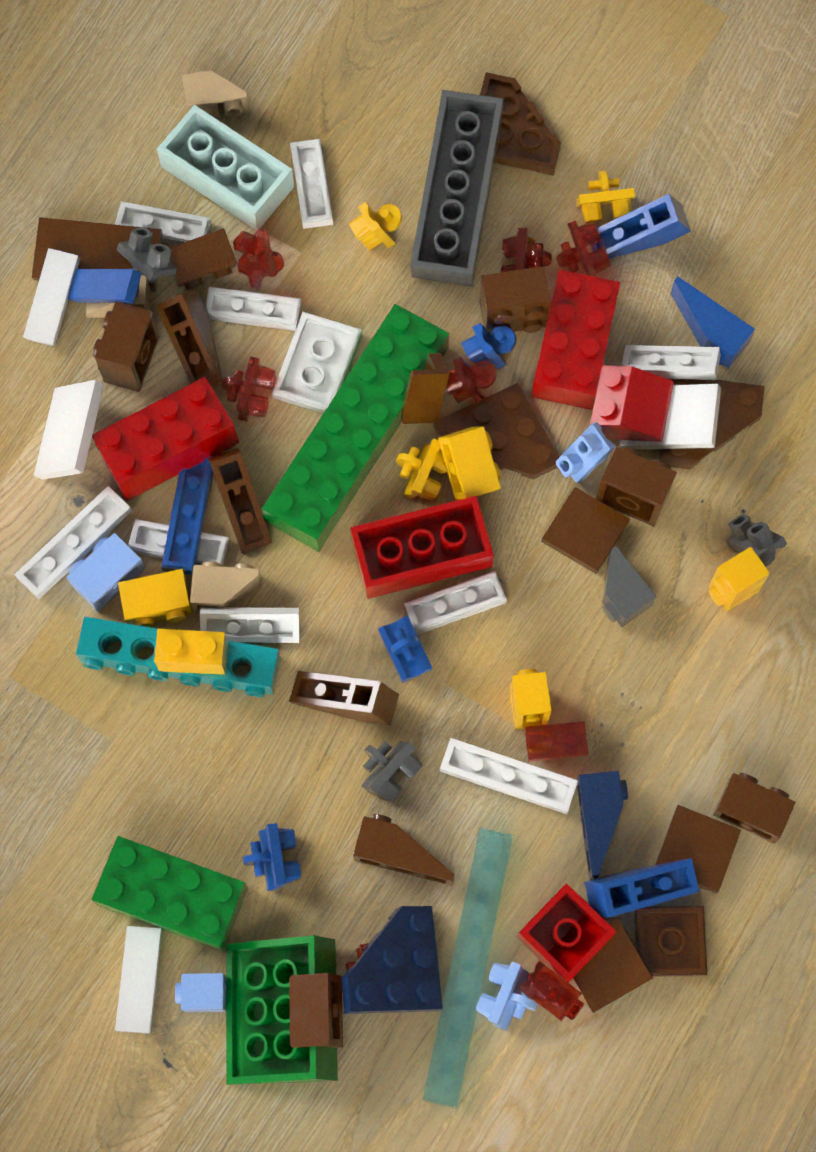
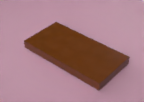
[32,217,163,292]

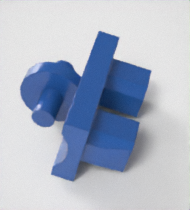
[461,323,517,370]
[378,615,432,683]
[243,823,301,891]

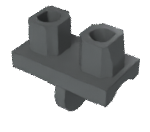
[117,227,177,283]
[726,514,787,567]
[361,741,422,801]

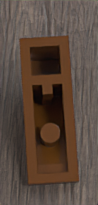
[155,289,223,386]
[208,448,272,553]
[289,671,399,726]
[353,814,454,886]

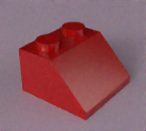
[590,365,674,442]
[516,883,616,983]

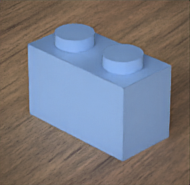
[67,533,145,612]

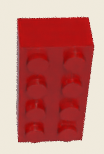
[531,269,620,410]
[92,377,240,502]
[350,496,494,599]

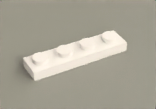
[14,486,132,600]
[440,738,578,814]

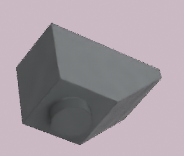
[602,546,656,627]

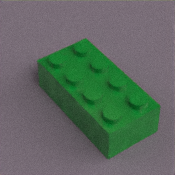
[91,835,248,952]

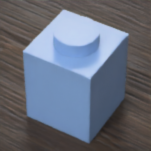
[175,973,226,1012]

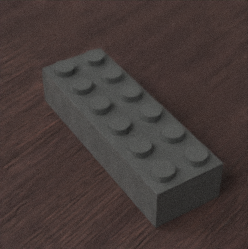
[410,90,504,287]

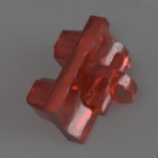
[556,220,611,277]
[233,227,284,290]
[501,227,552,272]
[221,356,276,422]
[446,357,497,404]
[524,721,589,762]
[519,961,584,1021]

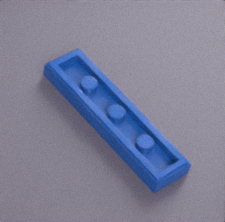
[161,455,215,575]

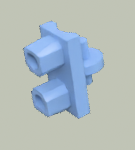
[556,422,616,483]
[476,962,538,1031]

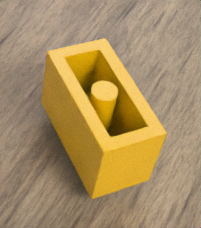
[438,427,501,500]
[709,547,770,612]
[118,569,193,628]
[154,629,228,675]
[509,669,551,730]

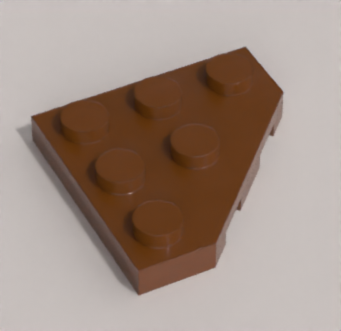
[480,72,561,175]
[659,379,765,470]
[433,383,560,479]

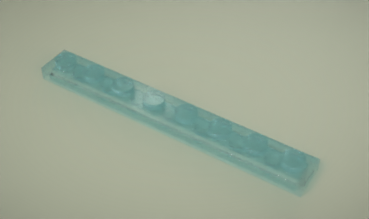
[422,828,513,1108]

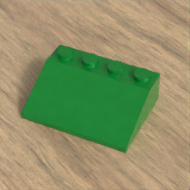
[226,935,338,1085]

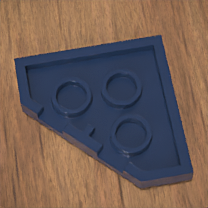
[341,906,443,1014]

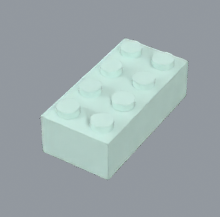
[157,105,294,231]

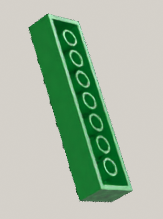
[262,304,449,552]

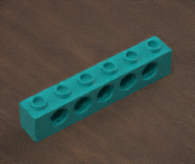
[76,616,281,698]

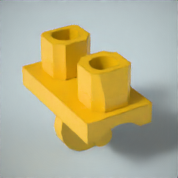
[575,170,635,223]
[349,202,403,251]
[396,439,447,501]

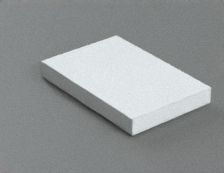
[272,312,362,414]
[34,380,104,480]
[619,384,721,450]

